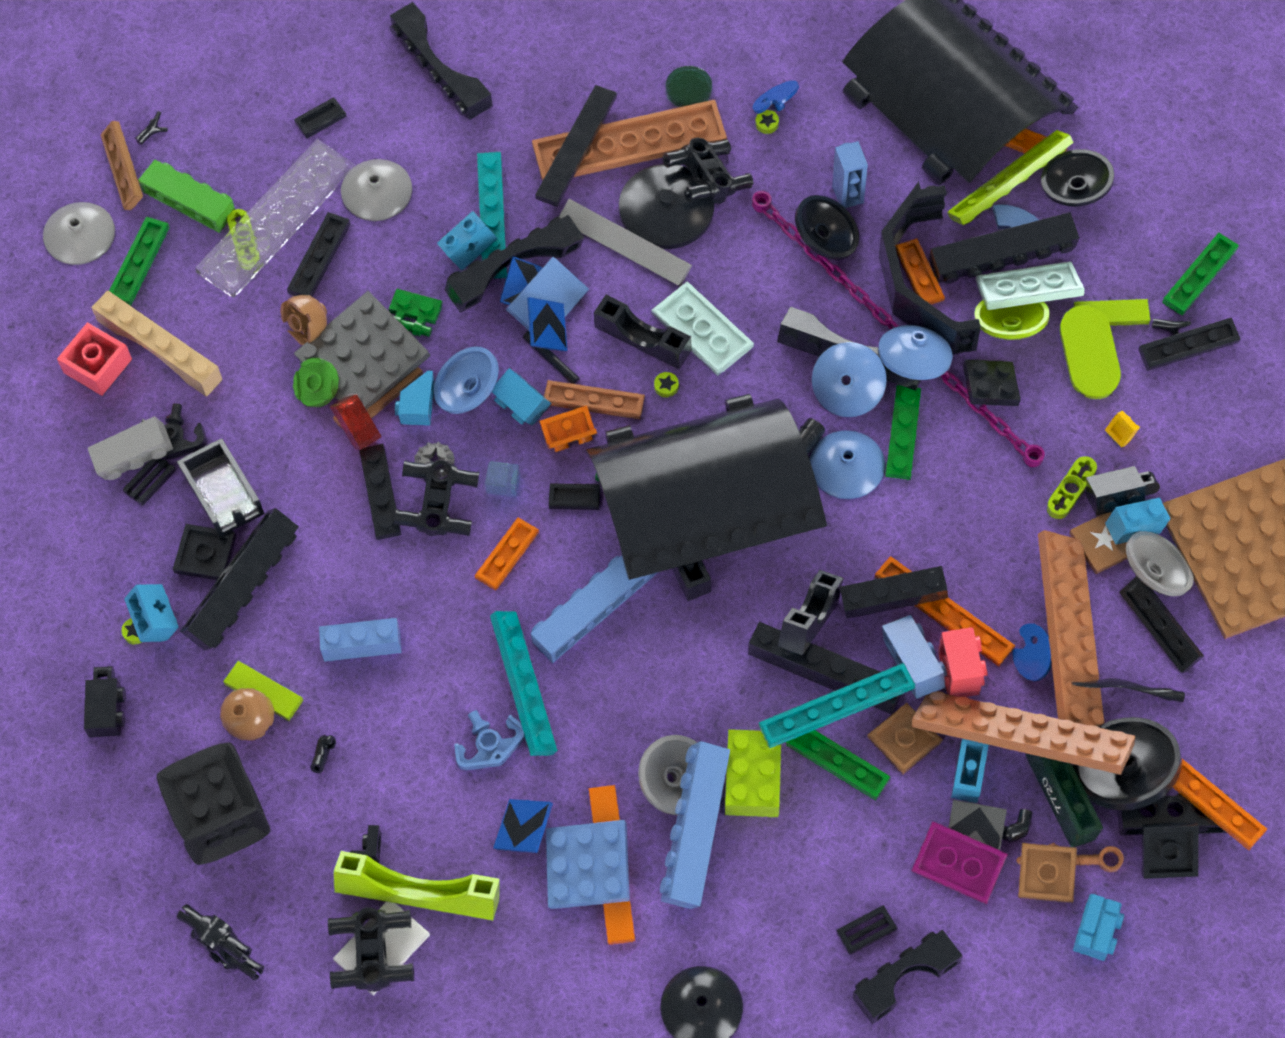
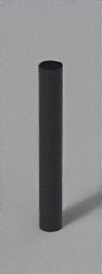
[523,331,580,384]

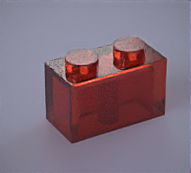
[330,394,382,450]

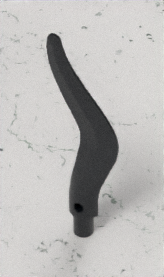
[1072,678,1185,702]

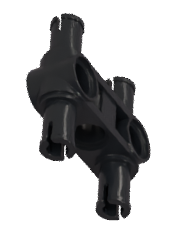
[662,137,754,204]
[394,460,479,536]
[177,904,265,981]
[328,907,415,992]

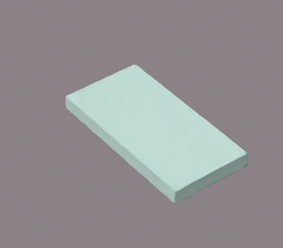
[976,261,1084,310]
[651,282,754,376]

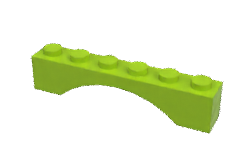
[334,851,500,920]

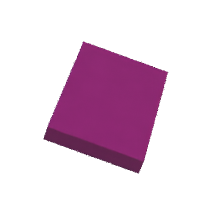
[911,821,1008,904]

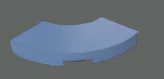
[993,205,1039,229]

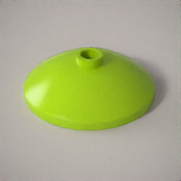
[975,300,1049,340]

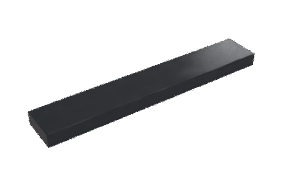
[535,85,617,207]

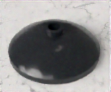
[1041,149,1114,207]
[795,195,859,260]
[660,966,743,1038]

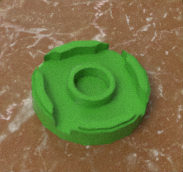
[293,358,339,407]

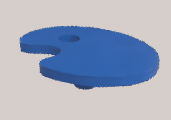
[752,80,799,114]
[1012,623,1052,682]

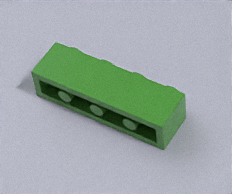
[138,160,235,233]

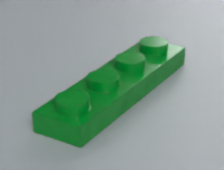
[109,217,170,306]
[1162,232,1239,316]
[885,385,921,480]
[786,730,891,801]

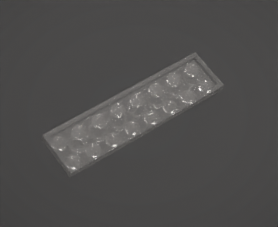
[195,139,355,298]

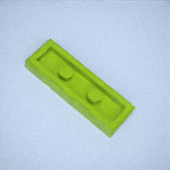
[1073,299,1150,326]
[223,661,304,721]

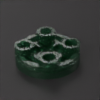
[665,66,712,107]

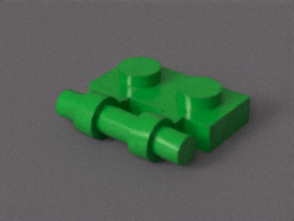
[388,289,443,337]

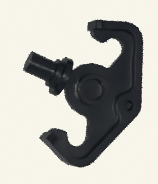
[142,403,207,459]

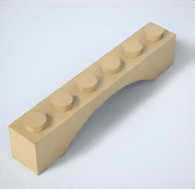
[91,290,223,397]

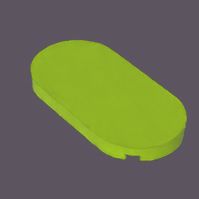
[1060,305,1121,399]

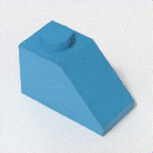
[395,371,435,425]

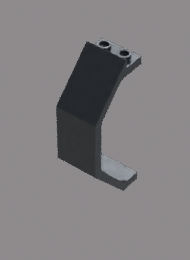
[879,181,981,355]

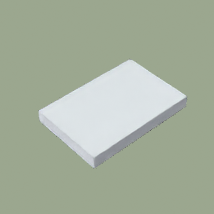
[333,902,430,996]

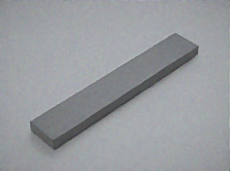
[559,199,692,286]

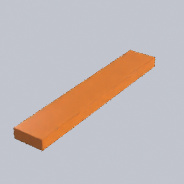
[874,556,1015,666]
[589,785,635,945]

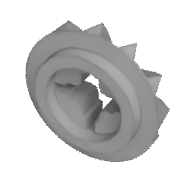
[414,441,454,478]

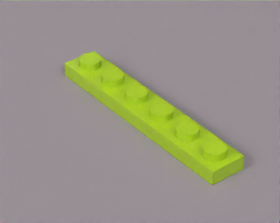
[947,130,1073,226]

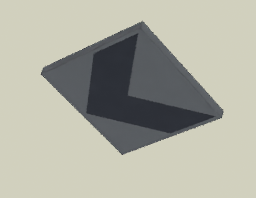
[948,800,1007,850]

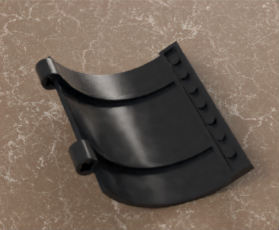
[842,0,1078,185]
[585,393,828,580]

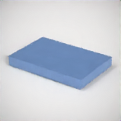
[506,257,589,331]

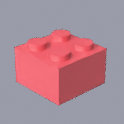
[57,322,132,396]
[938,628,987,697]

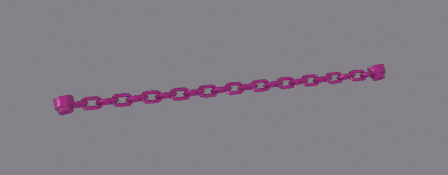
[752,191,1045,467]

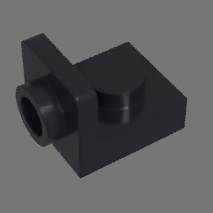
[350,825,382,863]

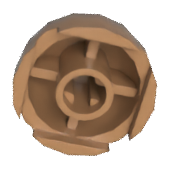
[280,295,327,345]
[220,688,275,741]

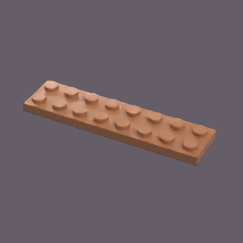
[532,100,727,181]
[1038,530,1104,727]
[912,691,1135,775]

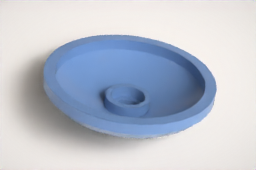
[878,325,953,380]
[812,342,887,417]
[434,347,499,414]
[810,430,885,499]

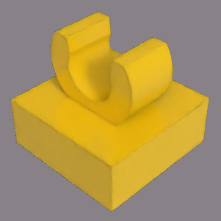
[1105,411,1140,448]

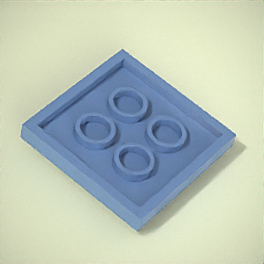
[546,820,630,909]

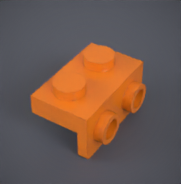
[539,405,597,452]

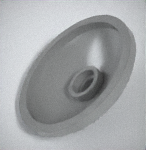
[341,159,412,221]
[43,202,115,265]
[1126,531,1193,596]
[638,735,697,815]

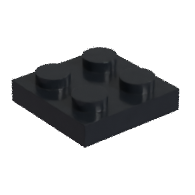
[963,359,1021,406]
[173,524,236,580]
[1142,822,1199,879]

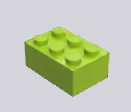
[725,729,781,817]

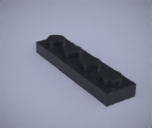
[287,212,351,297]
[1138,317,1241,371]
[359,444,402,540]
[1119,576,1204,673]

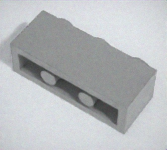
[87,416,173,480]

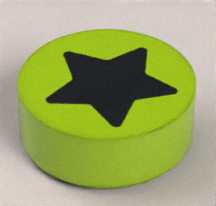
[755,110,779,134]
[654,372,679,398]
[121,618,142,644]

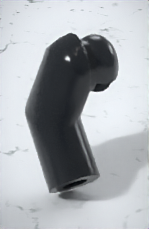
[310,735,336,773]
[1002,809,1033,842]

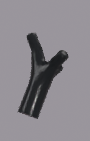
[135,111,168,145]
[1152,318,1191,335]

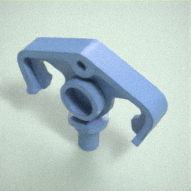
[454,710,525,770]

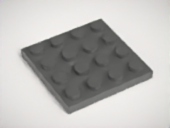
[294,291,431,418]

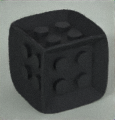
[156,742,270,865]

